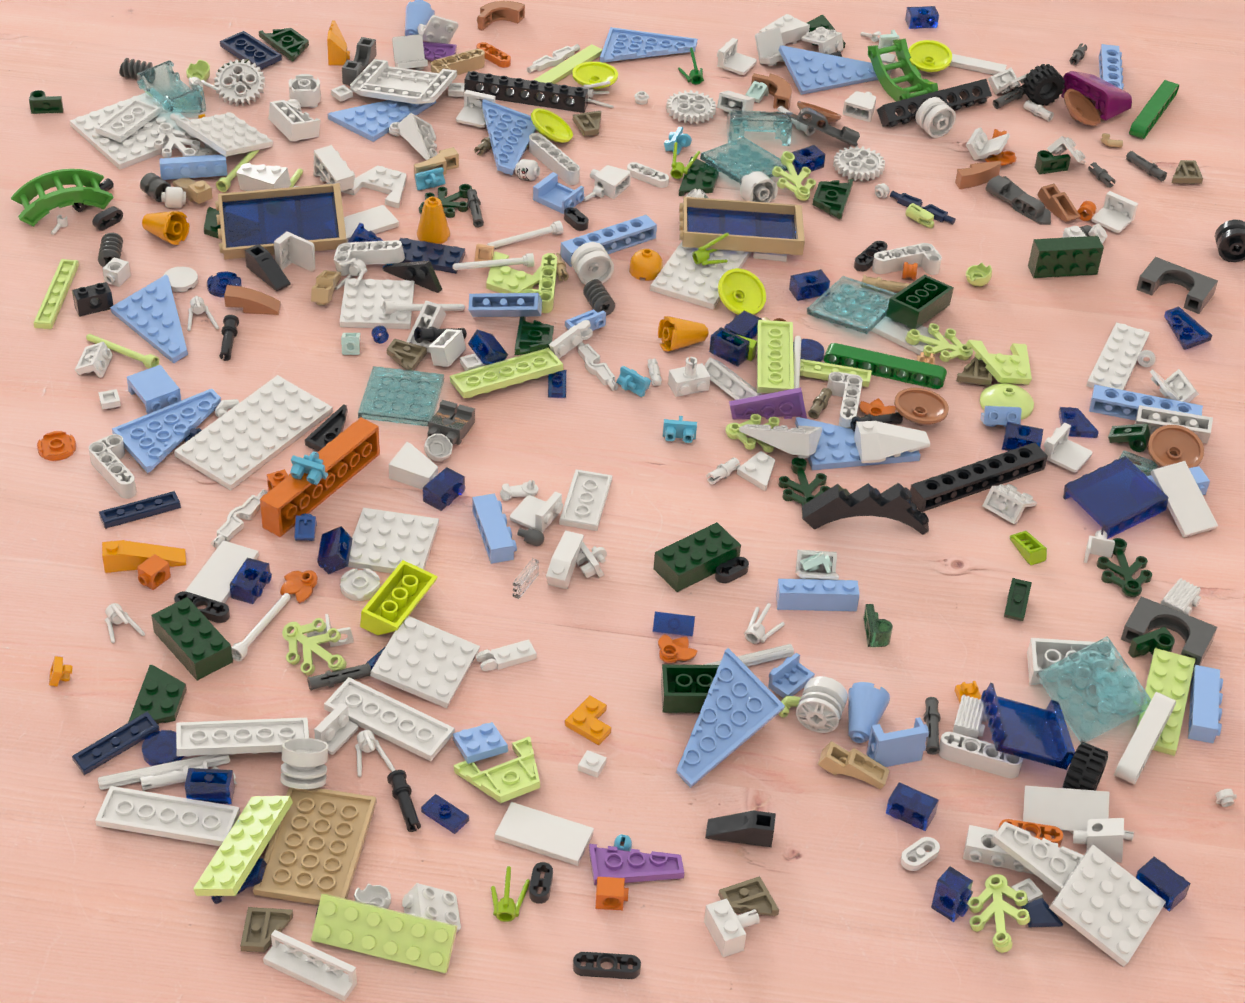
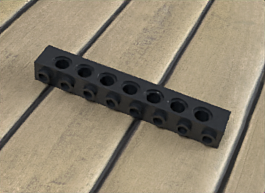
[464,71,588,113]
[877,79,992,128]
[910,442,1048,512]

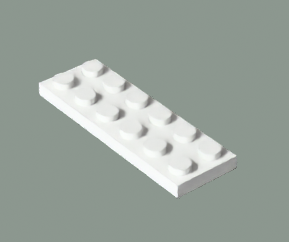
[1086,322,1150,390]
[324,677,455,761]
[176,718,309,757]
[95,786,240,846]

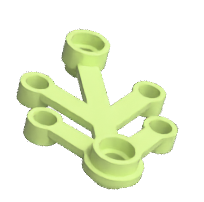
[772,151,816,201]
[905,323,973,362]
[725,414,780,453]
[282,618,347,675]
[968,874,1030,953]

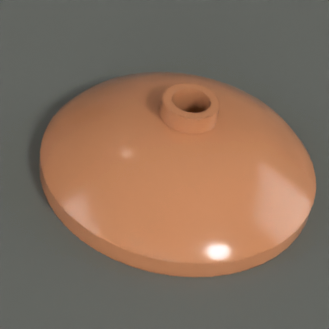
[1064,89,1101,126]
[797,101,842,125]
[894,388,949,425]
[1148,425,1204,468]

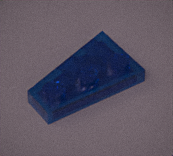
[1164,306,1212,350]

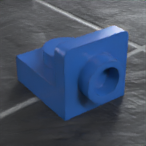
[294,514,317,541]

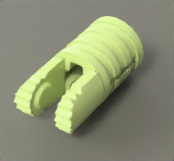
[905,203,934,228]

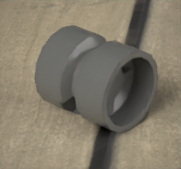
[140,173,171,202]

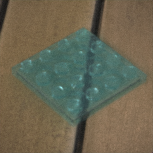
[700,137,788,185]
[807,276,897,334]
[358,366,444,426]
[1036,636,1151,743]

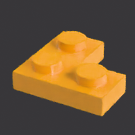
[565,695,612,746]

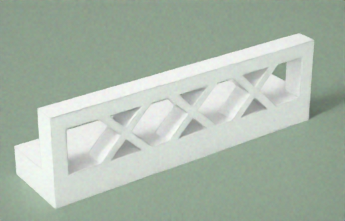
[704,357,763,400]
[263,930,357,1002]

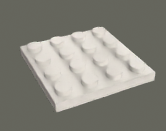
[182,112,273,157]
[340,278,415,329]
[344,508,439,574]
[370,616,480,709]
[1049,845,1166,967]

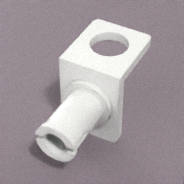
[1084,530,1115,563]
[307,614,354,647]

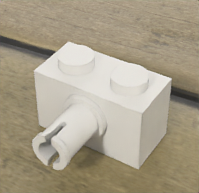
[423,329,466,367]
[668,357,710,397]
[704,899,760,957]

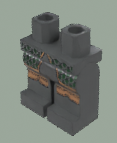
[427,400,475,445]

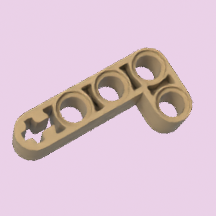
[431,49,485,87]

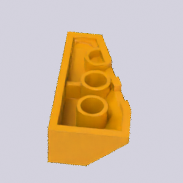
[327,20,350,66]
[102,540,186,573]

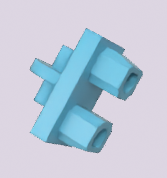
[664,127,692,155]
[415,167,446,190]
[616,366,651,397]
[663,416,697,443]
[290,451,328,485]

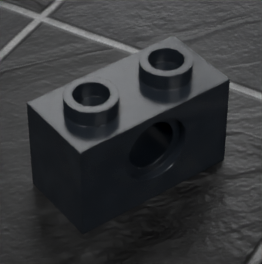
[72,282,113,317]

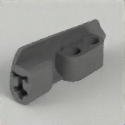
[786,107,860,147]
[986,175,1051,225]

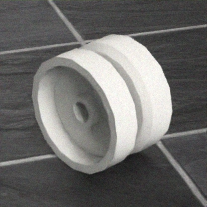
[915,97,956,138]
[571,242,614,285]

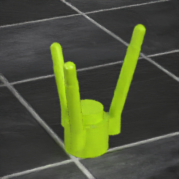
[670,142,700,179]
[692,233,729,266]
[491,866,530,922]

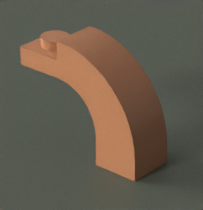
[477,1,525,31]
[751,73,792,110]

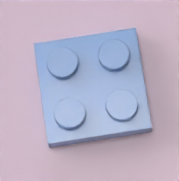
[453,722,508,764]

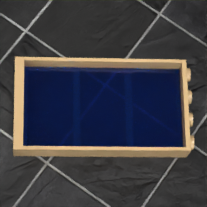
[215,183,347,260]
[679,197,805,255]

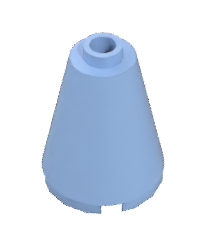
[405,0,435,36]
[848,682,890,743]

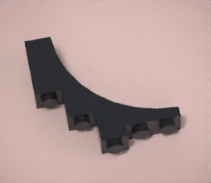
[802,483,929,535]

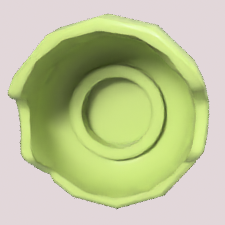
[186,60,210,81]
[966,263,992,287]

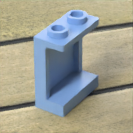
[533,172,585,214]
[127,365,181,414]
[866,717,929,767]

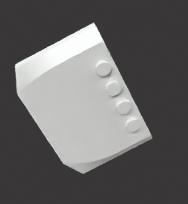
[350,59,457,104]

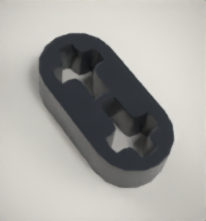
[92,206,123,230]
[564,207,589,231]
[715,557,749,583]
[529,862,553,904]

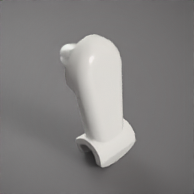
[500,480,539,501]

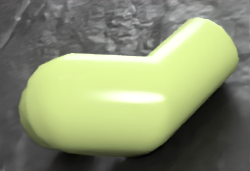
[779,696,801,717]

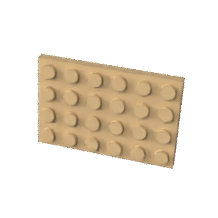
[253,787,377,905]

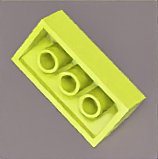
[360,560,438,635]

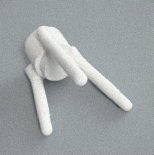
[188,77,219,107]
[582,81,614,109]
[335,258,368,290]
[187,296,219,331]
[105,603,145,643]
[744,603,785,644]
[355,730,395,777]

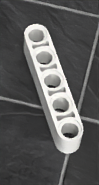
[529,133,580,185]
[1114,692,1176,785]

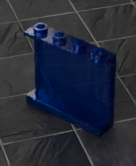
[1063,456,1169,539]
[981,682,1075,770]

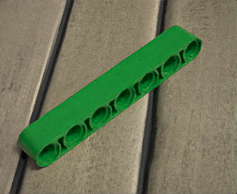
[1129,80,1179,139]
[824,343,947,389]

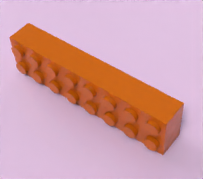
[260,417,380,537]

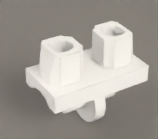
[576,542,607,578]

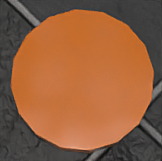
[37,431,76,461]

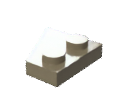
[573,111,601,136]
[1172,160,1203,184]
[387,338,427,373]
[956,357,992,386]
[718,876,779,916]
[240,907,293,953]

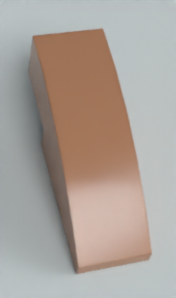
[955,161,1001,189]
[1037,183,1081,222]
[224,285,281,315]

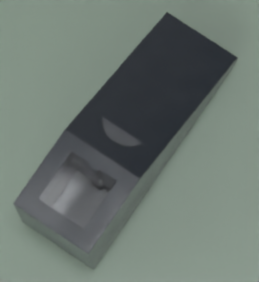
[245,244,291,291]
[705,810,776,848]

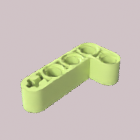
[521,253,557,313]

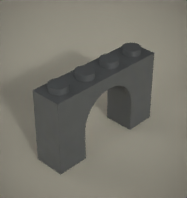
[1136,257,1218,314]
[1121,596,1217,669]

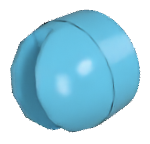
[614,834,632,851]

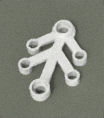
[154,123,201,158]

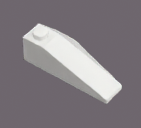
[739,424,822,458]

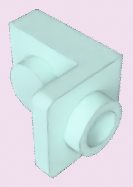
[878,30,900,49]
[745,81,769,103]
[341,333,361,355]
[800,552,832,574]

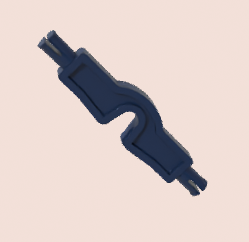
[890,191,956,225]

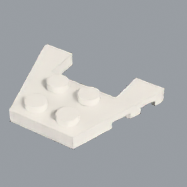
[341,165,407,208]

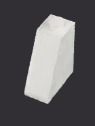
[389,442,440,492]

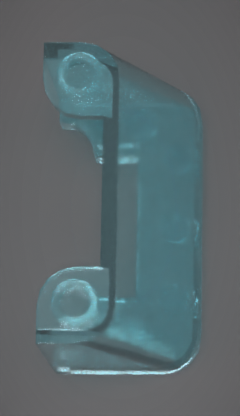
[137,60,206,114]
[726,110,792,146]

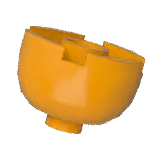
[629,249,663,281]

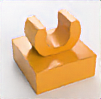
[49,656,73,687]
[954,681,982,703]

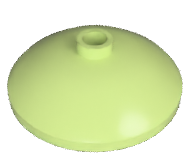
[980,383,1034,420]

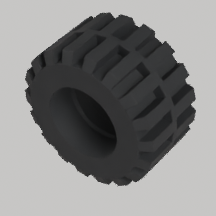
[1022,64,1065,106]
[1063,742,1108,791]

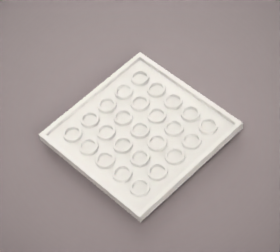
[70,90,199,170]

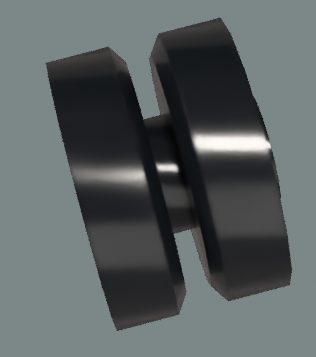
[1215,219,1245,262]

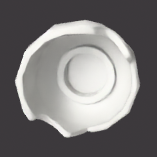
[424,434,453,462]
[354,884,391,909]

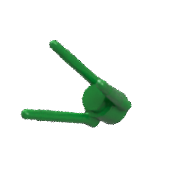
[678,47,704,85]

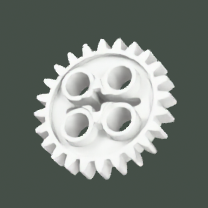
[214,59,265,106]
[666,90,716,124]
[833,146,885,181]

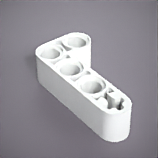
[334,240,405,276]
[872,243,942,275]
[827,372,863,429]
[89,434,137,499]
[938,732,1027,779]

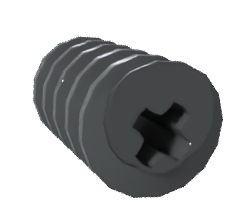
[119,58,155,82]
[98,233,123,267]
[583,279,615,316]

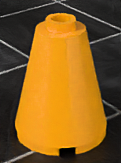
[417,197,450,244]
[142,211,190,245]
[658,316,709,352]

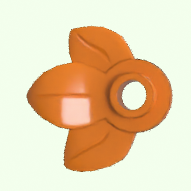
[985,151,1016,166]
[859,398,896,416]
[280,570,318,603]
[658,634,697,663]

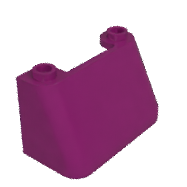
[1061,71,1132,121]

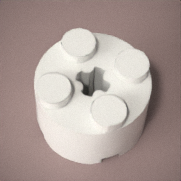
[289,74,321,108]
[740,171,778,203]

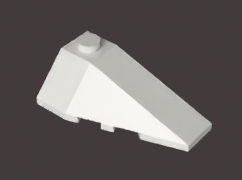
[398,113,438,160]
[854,421,930,463]

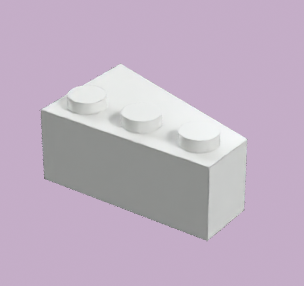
[759,14,810,46]
[268,100,321,142]
[313,145,355,191]
[236,163,291,191]

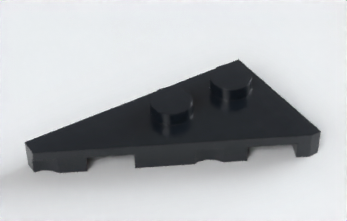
[382,261,442,293]
[305,404,348,451]

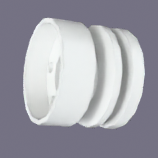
[796,676,848,733]
[280,738,328,789]

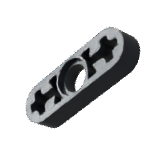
[854,241,888,272]
[174,591,230,623]
[573,952,641,979]

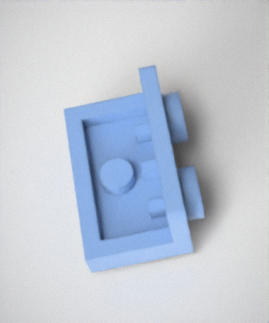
[565,309,606,331]
[980,406,1022,427]
[768,653,815,698]

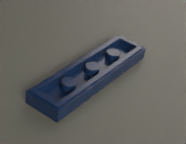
[99,491,181,529]
[72,712,159,775]

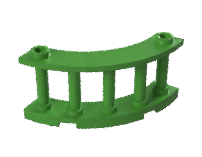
[868,38,938,101]
[11,169,114,227]

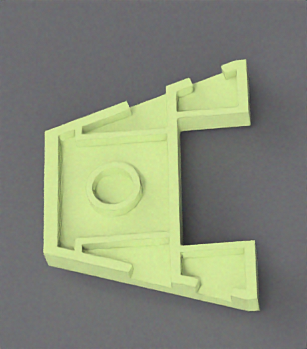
[486,251,541,293]
[966,340,1032,385]
[453,737,540,803]

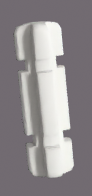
[647,358,662,386]

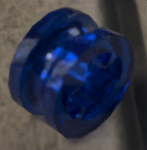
[371,326,389,344]

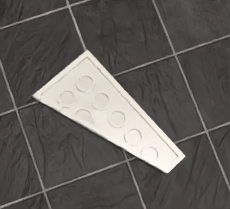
[991,822,1084,893]

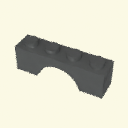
[342,37,377,86]

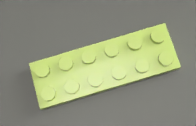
[757,320,794,394]
[450,348,564,399]
[1136,648,1195,756]
[193,796,293,896]
[311,894,457,973]

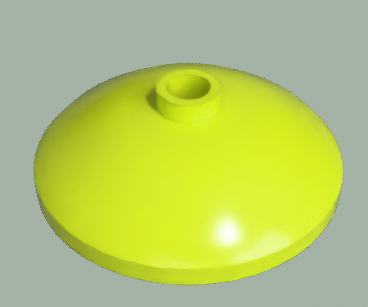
[908,40,952,72]
[572,62,618,89]
[531,108,573,143]
[718,268,766,316]

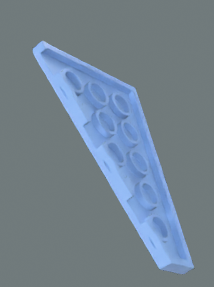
[600,27,698,62]
[779,45,878,95]
[482,99,536,175]
[328,100,436,142]
[110,275,188,363]
[112,388,221,473]
[795,417,921,470]
[676,648,785,788]

